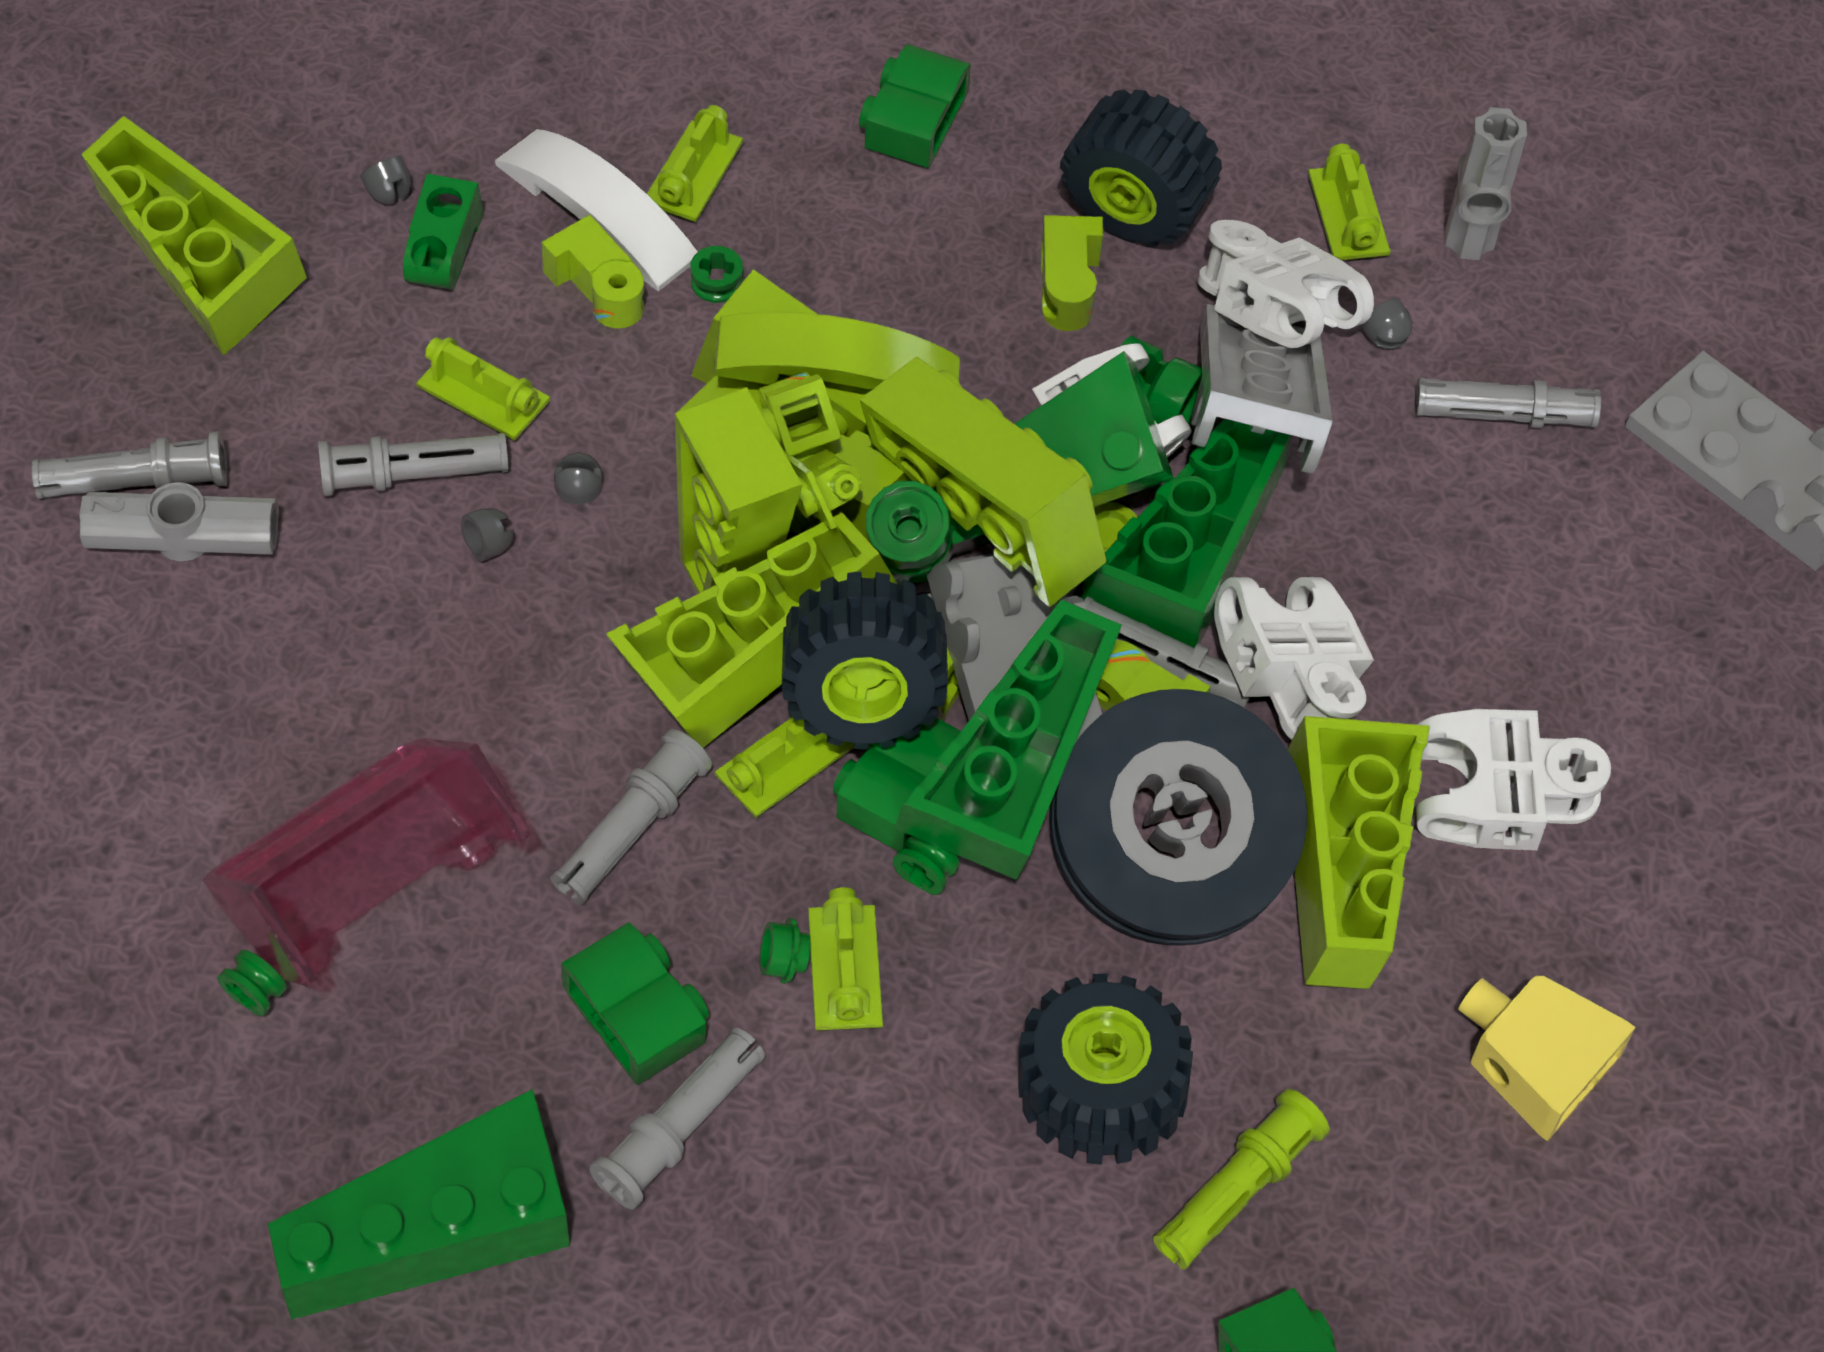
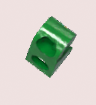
[403,173,484,290]

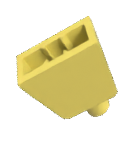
[1458,975,1636,1141]

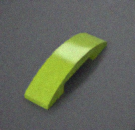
[714,312,960,389]

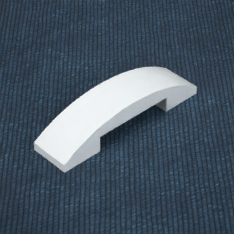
[495,129,697,292]

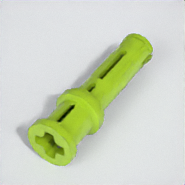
[1153,1089,1330,1270]

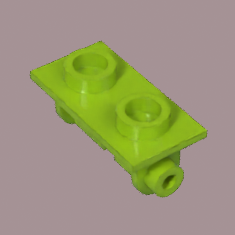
[647,105,744,222]
[1308,143,1391,260]
[416,337,551,441]
[783,445,862,529]
[715,717,854,818]
[808,887,883,1030]

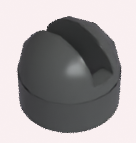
[360,155,412,205]
[1360,298,1413,350]
[554,452,603,504]
[461,508,514,562]

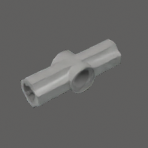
[1444,107,1527,260]
[79,482,279,562]

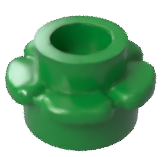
[760,917,810,984]

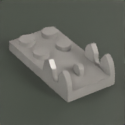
[1191,304,1333,474]
[1625,351,1824,571]
[927,556,1102,806]

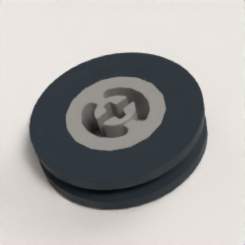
[1050,689,1307,946]

